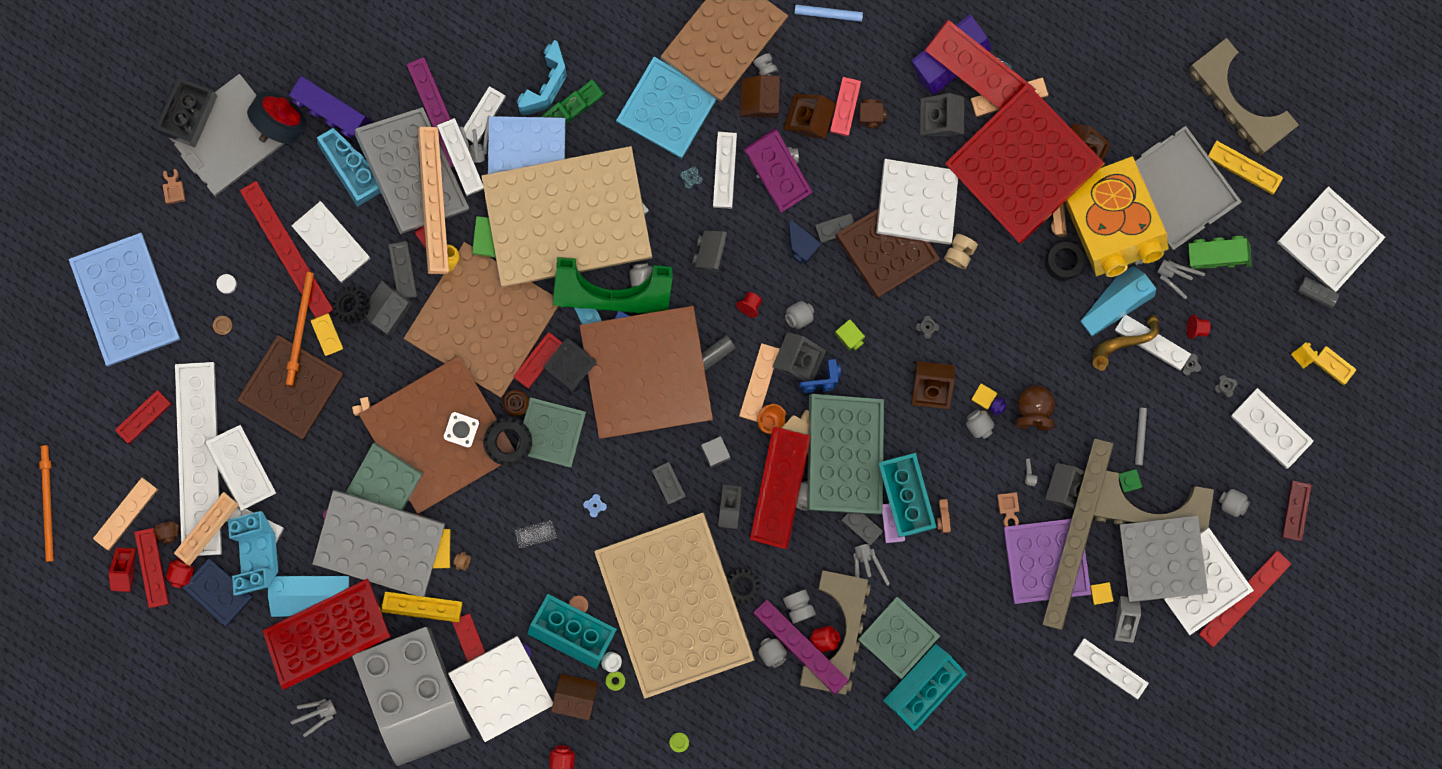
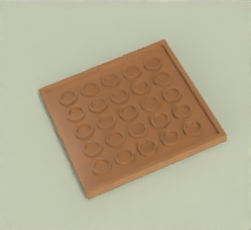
[403,242,559,398]

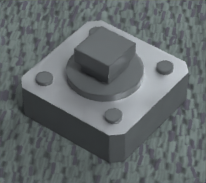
[444,412,479,447]

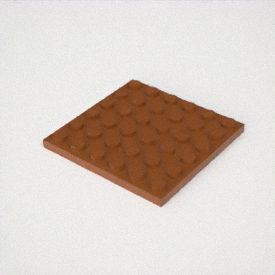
[580,306,713,439]
[359,356,515,514]

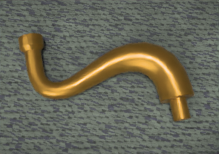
[1092,315,1159,371]

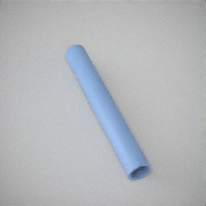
[795,5,863,22]

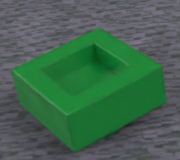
[1119,469,1142,493]

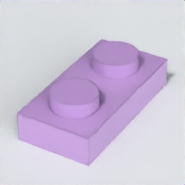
[882,504,905,543]

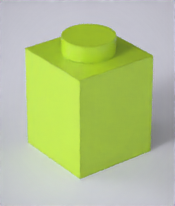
[835,320,865,351]

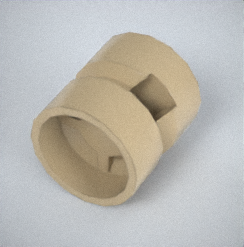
[944,234,978,269]

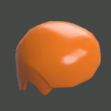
[757,404,786,434]

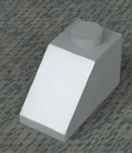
[1114,596,1141,643]

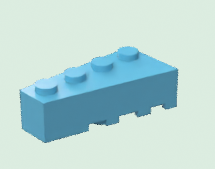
[317,128,381,207]

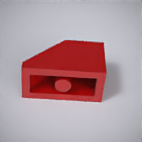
[108,548,136,592]

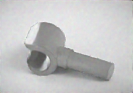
[1025,459,1037,486]

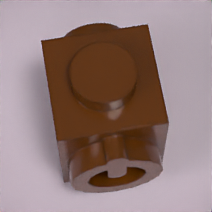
[859,99,887,129]

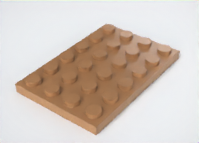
[661,0,788,102]

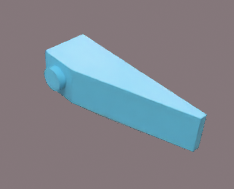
[1081,266,1156,337]
[268,576,349,617]

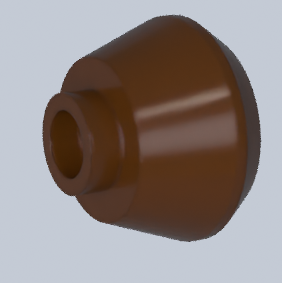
[503,390,529,416]
[153,521,180,544]

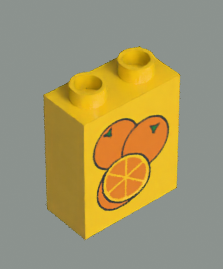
[1064,156,1168,277]

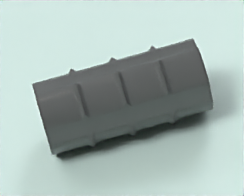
[1297,277,1340,309]
[702,335,736,371]

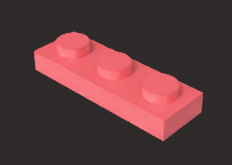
[830,77,861,137]

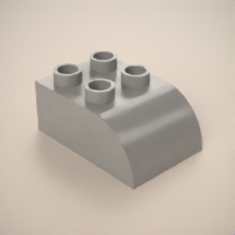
[352,627,471,766]

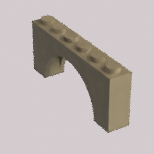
[1188,38,1299,156]
[1094,471,1214,532]
[799,570,871,695]

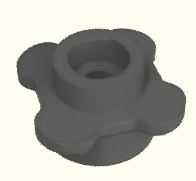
[916,316,939,339]
[1182,354,1201,375]
[1215,375,1237,397]

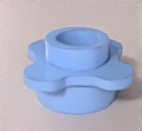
[583,494,607,517]

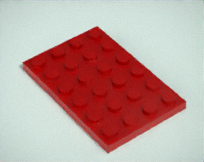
[262,578,391,690]

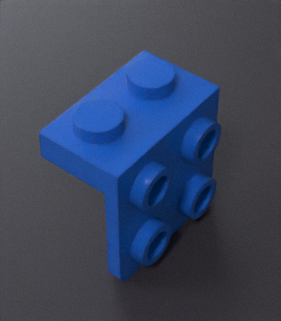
[799,359,841,394]

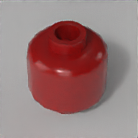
[166,558,194,588]
[810,626,840,653]
[549,745,575,769]

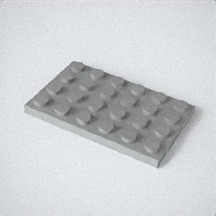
[355,107,469,234]
[313,490,446,597]

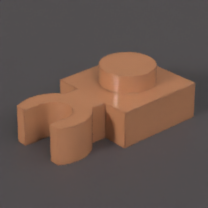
[163,169,186,205]
[997,492,1019,527]
[937,499,951,534]

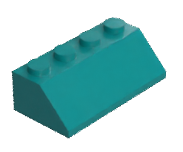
[878,453,937,538]
[527,594,617,670]
[883,644,967,731]

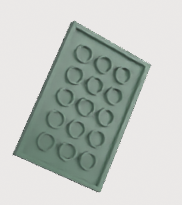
[807,394,884,515]

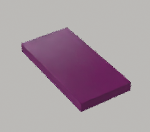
[743,129,812,213]

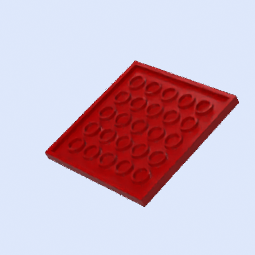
[945,84,1105,244]

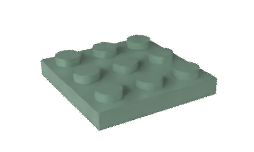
[516,397,586,468]
[346,442,424,510]
[858,597,940,679]

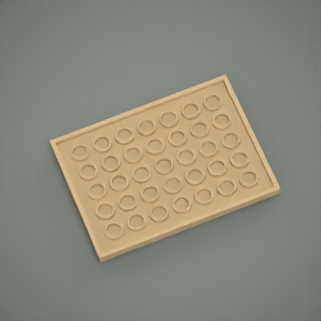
[482,146,653,287]
[594,513,755,699]

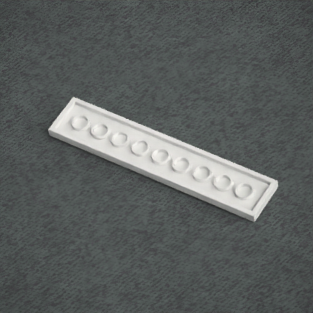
[175,362,222,556]

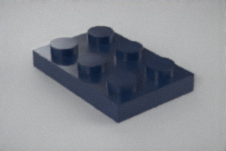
[183,558,253,627]

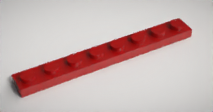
[240,181,334,318]

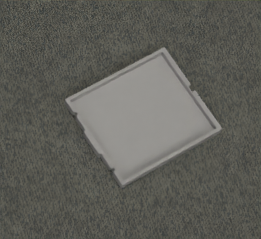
[169,74,284,196]
[1135,126,1241,251]

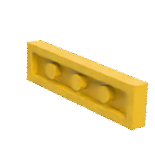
[1208,141,1283,195]
[382,592,462,622]

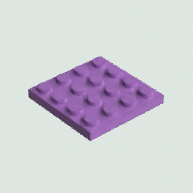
[1003,519,1091,604]

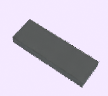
[388,241,417,299]

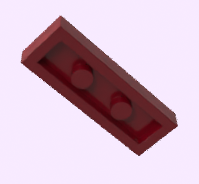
[1281,481,1312,541]

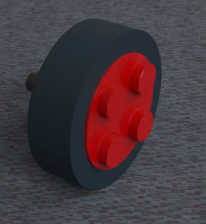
[247,92,306,144]

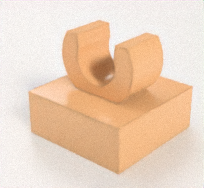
[352,397,371,416]

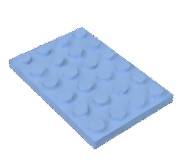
[69,233,180,366]

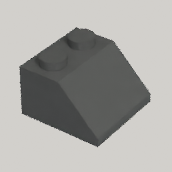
[920,93,964,137]
[692,230,727,276]
[364,281,414,334]
[773,332,826,382]
[1045,463,1085,510]

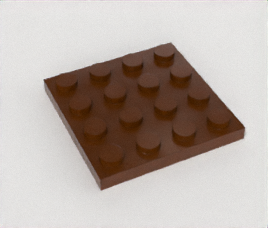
[835,208,940,299]
[237,335,344,440]

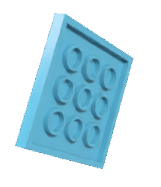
[616,57,717,159]

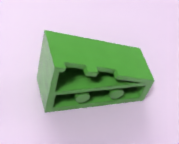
[1189,236,1252,269]

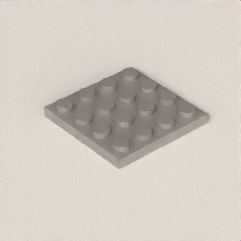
[1120,516,1208,602]

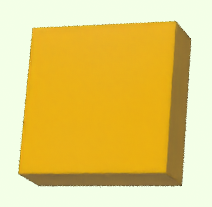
[971,384,997,410]
[1090,582,1113,605]

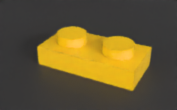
[311,313,343,356]
[1313,346,1356,385]

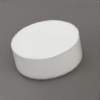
[217,274,237,294]
[601,652,622,672]

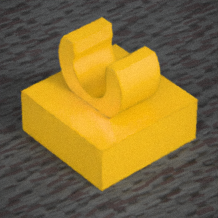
[1291,343,1319,369]

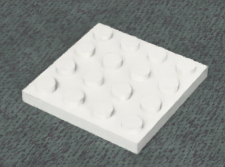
[876,159,958,245]
[1277,187,1385,292]
[1164,527,1254,635]
[448,636,553,742]

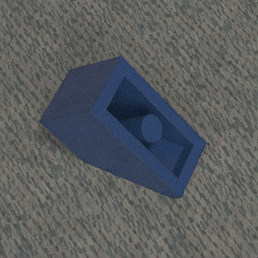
[788,220,821,264]

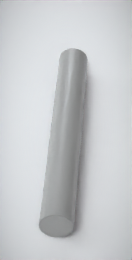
[1135,408,1147,466]

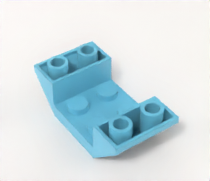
[517,40,567,116]
[228,511,278,596]

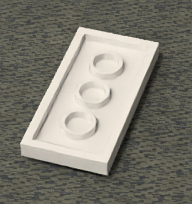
[292,201,371,283]
[1230,388,1314,469]
[205,425,276,511]

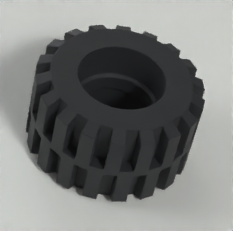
[483,417,532,466]

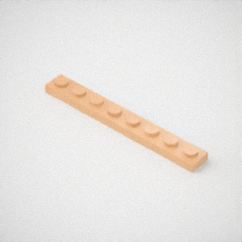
[418,127,449,274]

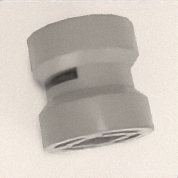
[753,53,778,76]

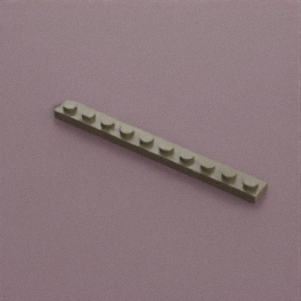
[1043,438,1114,630]

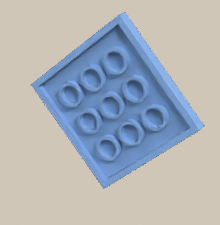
[488,116,566,174]

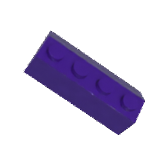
[911,15,991,95]
[289,76,372,138]

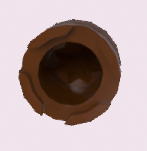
[1016,385,1055,431]

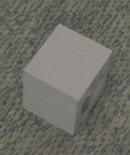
[701,436,730,468]

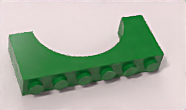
[553,257,673,314]

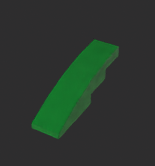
[541,79,605,125]

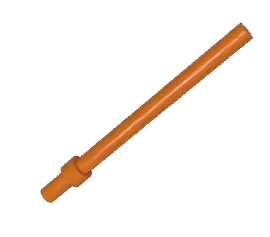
[285,272,314,386]
[39,445,54,562]

